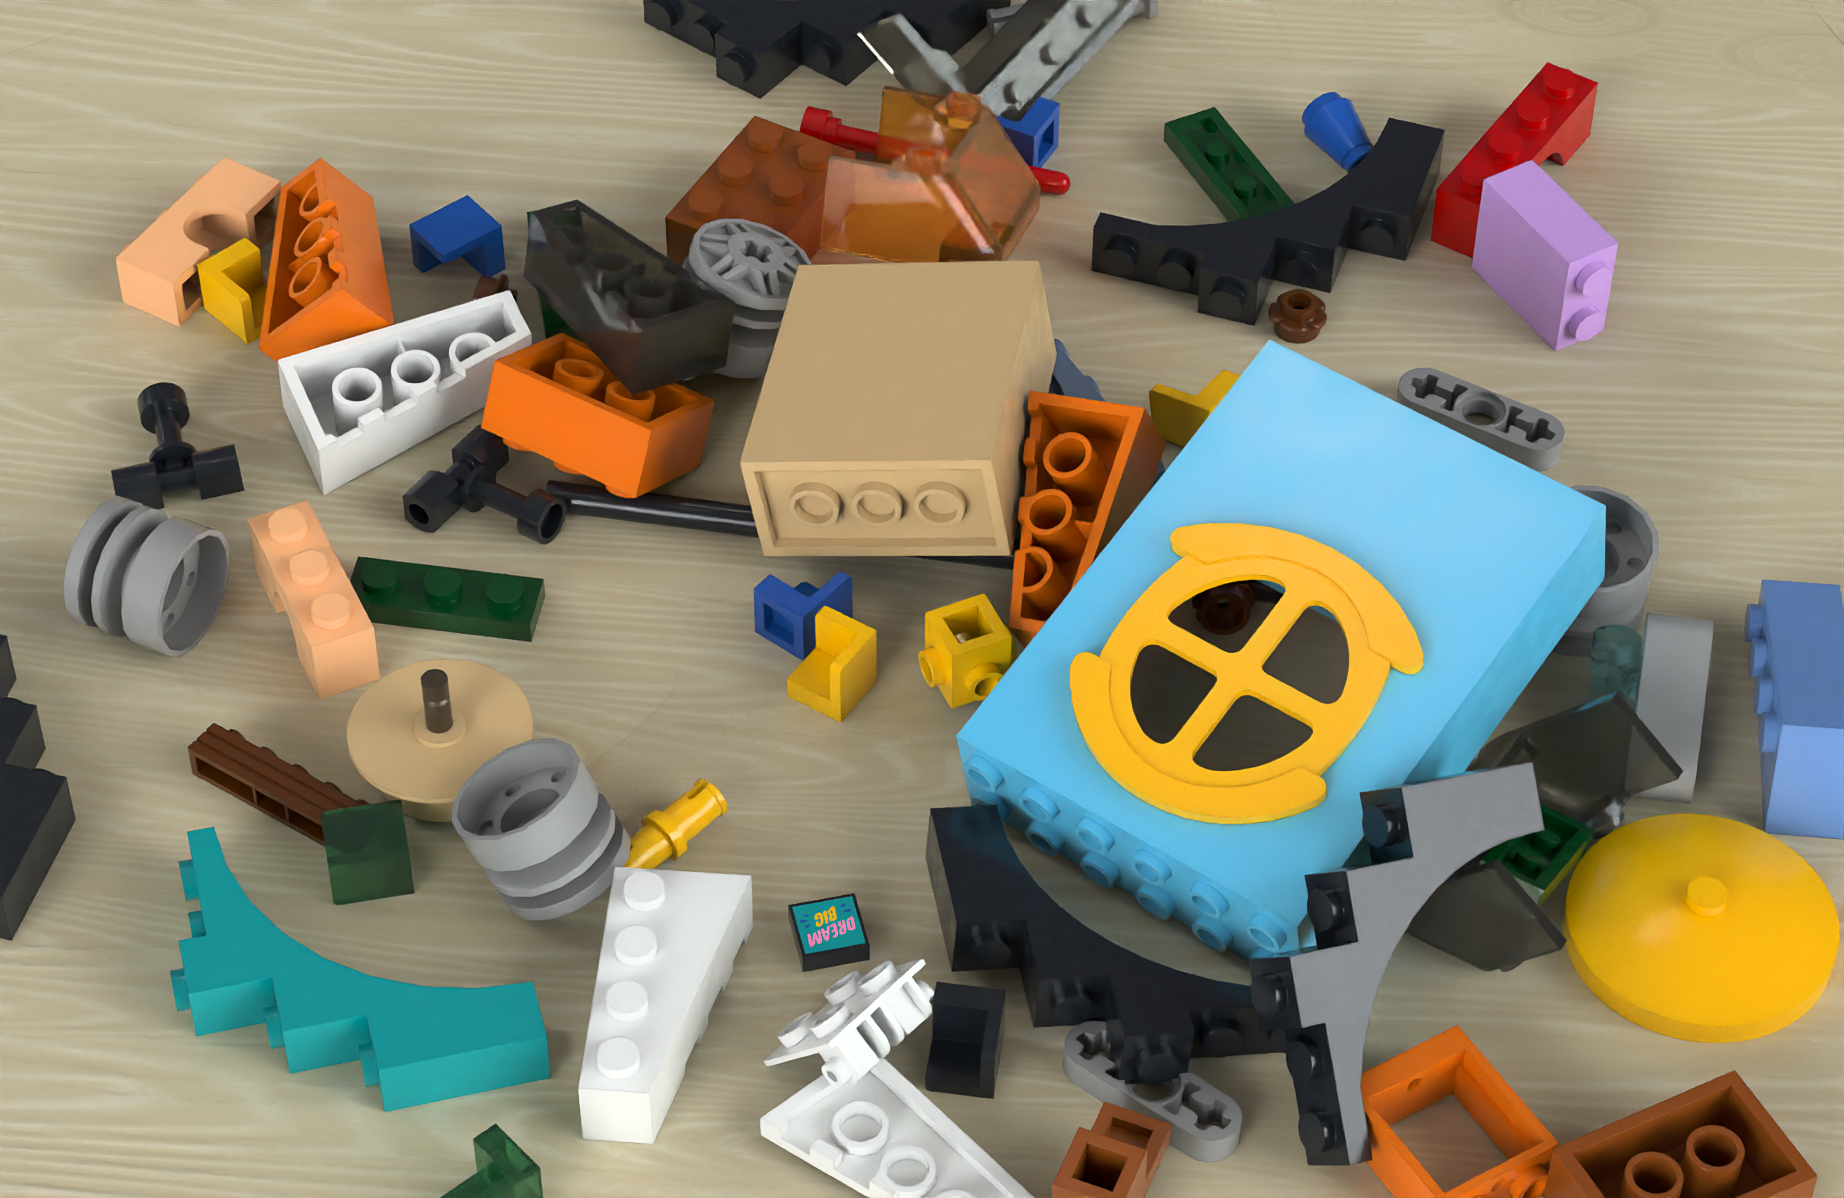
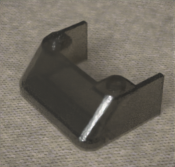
[857,0,1138,131]
[1404,691,1683,972]

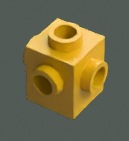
[918,593,1017,709]

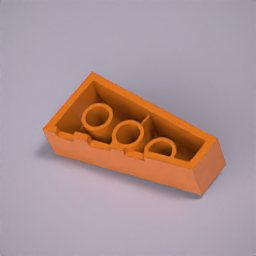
[258,158,395,363]
[1009,390,1166,649]

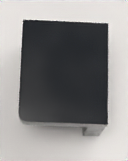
[925,982,1006,1099]

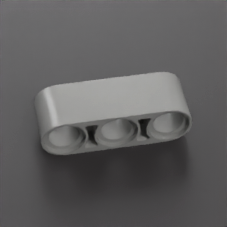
[1624,612,1714,804]

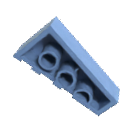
[1744,579,1844,839]

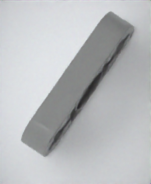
[1397,368,1565,472]
[1063,1021,1242,1162]

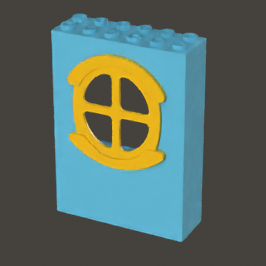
[956,339,1606,960]

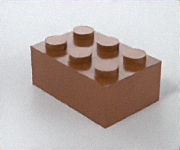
[665,116,856,275]
[1543,1070,1818,1198]

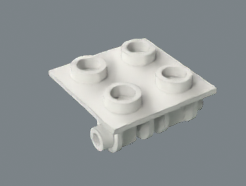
[763,958,934,1088]

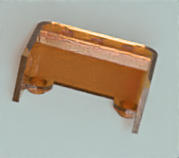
[820,86,1041,263]

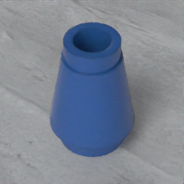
[1302,92,1373,173]

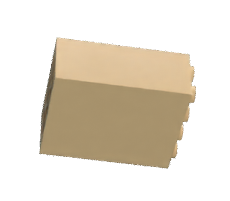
[739,260,1057,556]

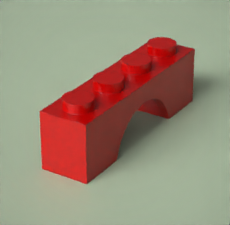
[1430,62,1598,259]

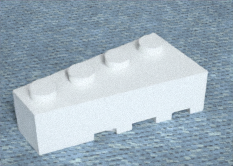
[278,290,532,496]
[578,867,753,1144]

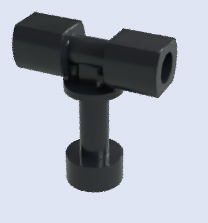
[111,382,245,509]
[402,424,567,545]

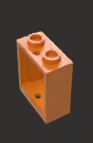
[1360,1025,1559,1198]

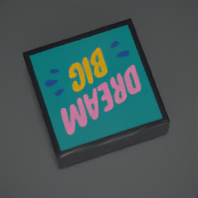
[788,893,870,972]

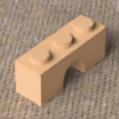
[115,157,282,327]
[247,500,380,700]

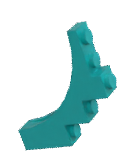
[170,827,551,1112]

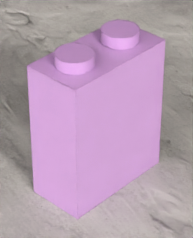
[1472,160,1618,352]

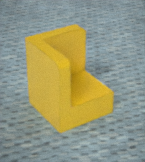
[197,237,267,344]
[1149,369,1241,447]
[787,606,877,723]

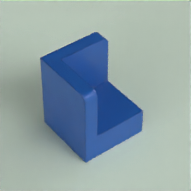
[972,96,1060,168]
[409,195,506,277]
[753,571,853,661]

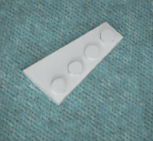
[760,1058,1034,1198]

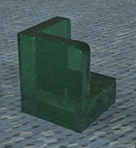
[321,800,415,905]
[440,1123,543,1198]

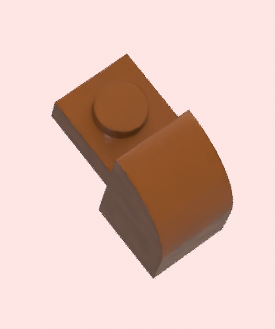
[1052,1101,1171,1198]

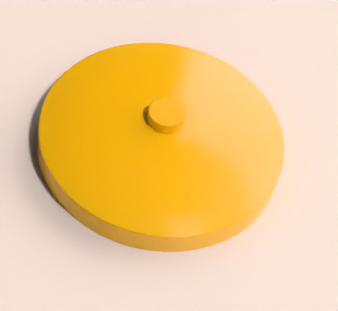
[1562,813,1840,1043]

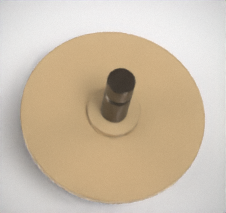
[346,659,534,822]

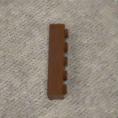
[188,723,379,863]

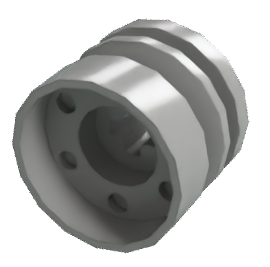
[663,219,812,378]
[1552,485,1659,657]
[63,496,231,657]
[451,738,631,921]

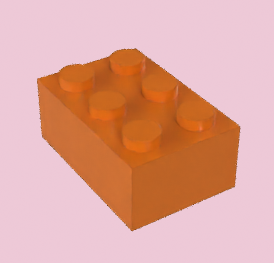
[481,333,715,498]

